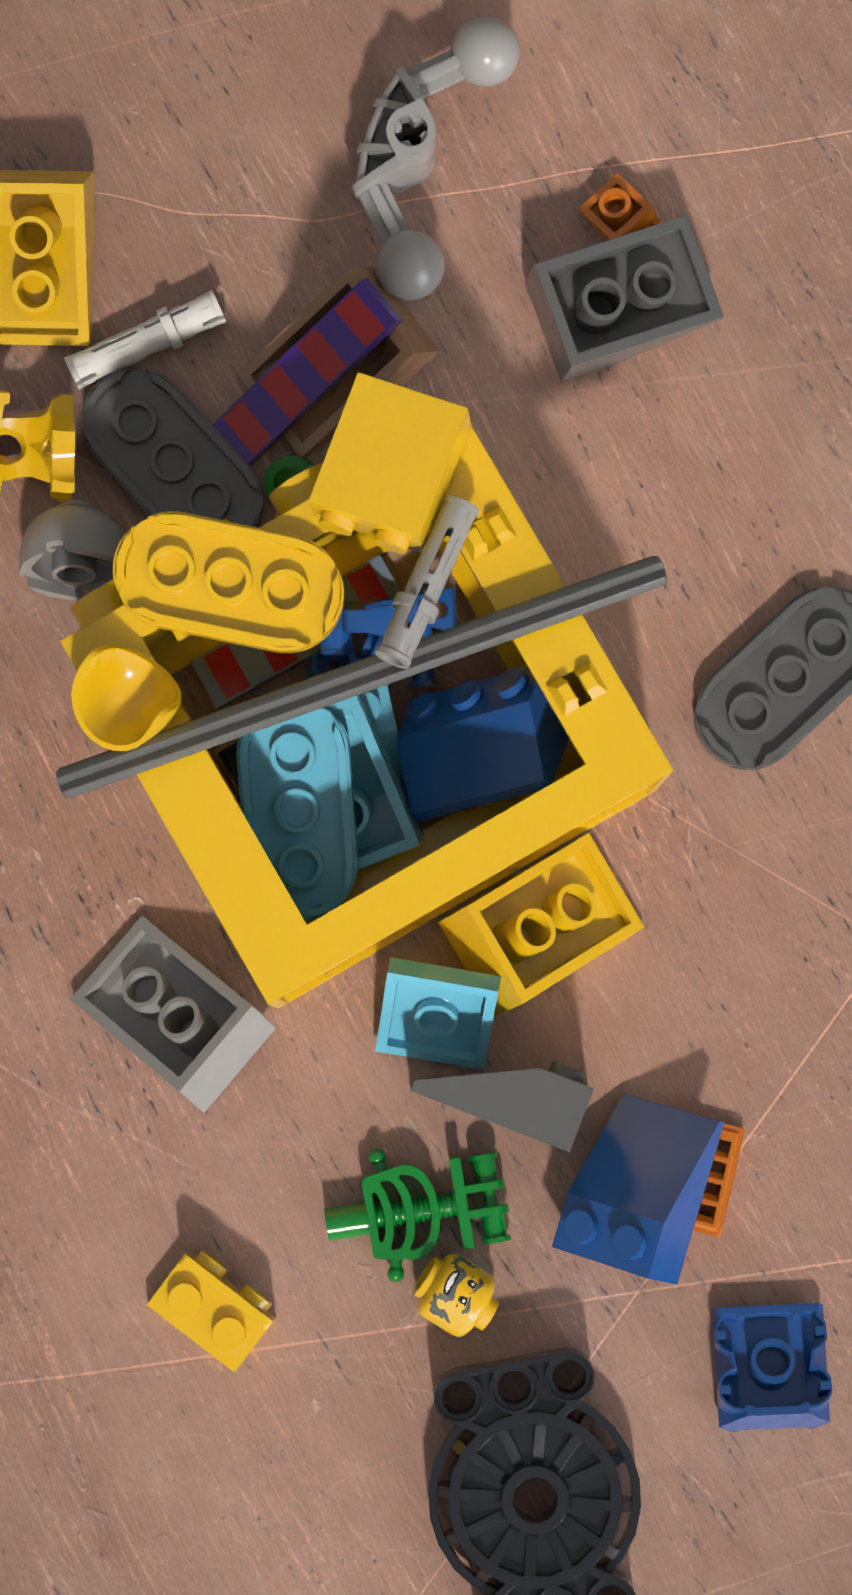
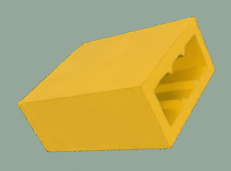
[309,372,471,554]

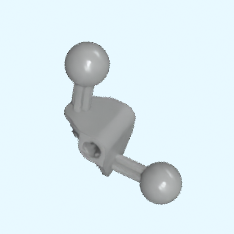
[352,16,520,301]

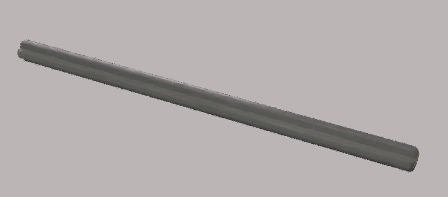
[56,556,667,798]

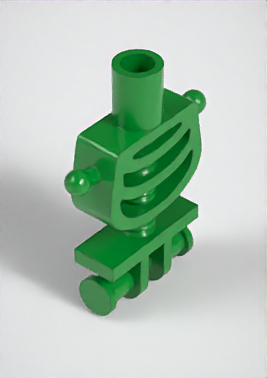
[324,1148,511,1282]

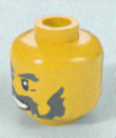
[412,1253,499,1337]

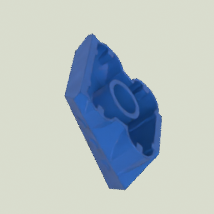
[712,1303,832,1432]

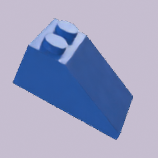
[552,1093,724,1285]

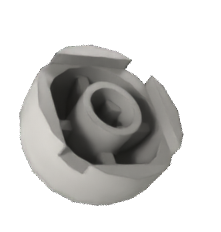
[18,500,124,600]

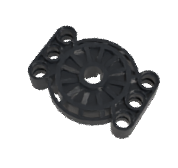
[428,1347,641,1595]

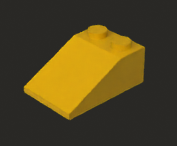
[0,170,96,346]
[438,833,644,1017]

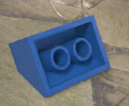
[396,667,580,822]

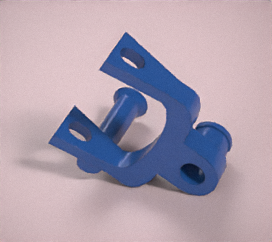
[317,587,457,687]

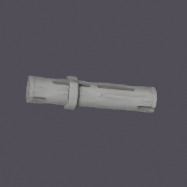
[375,495,479,669]

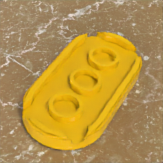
[113,511,345,653]

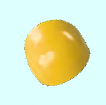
[71,645,182,751]

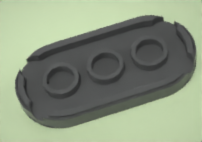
[82,369,264,527]
[694,587,852,770]

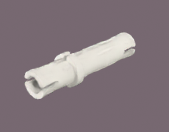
[64,290,226,390]

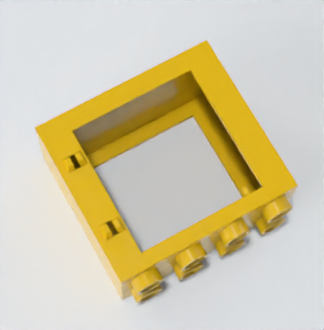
[60,426,674,1009]

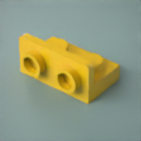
[146,1249,276,1373]

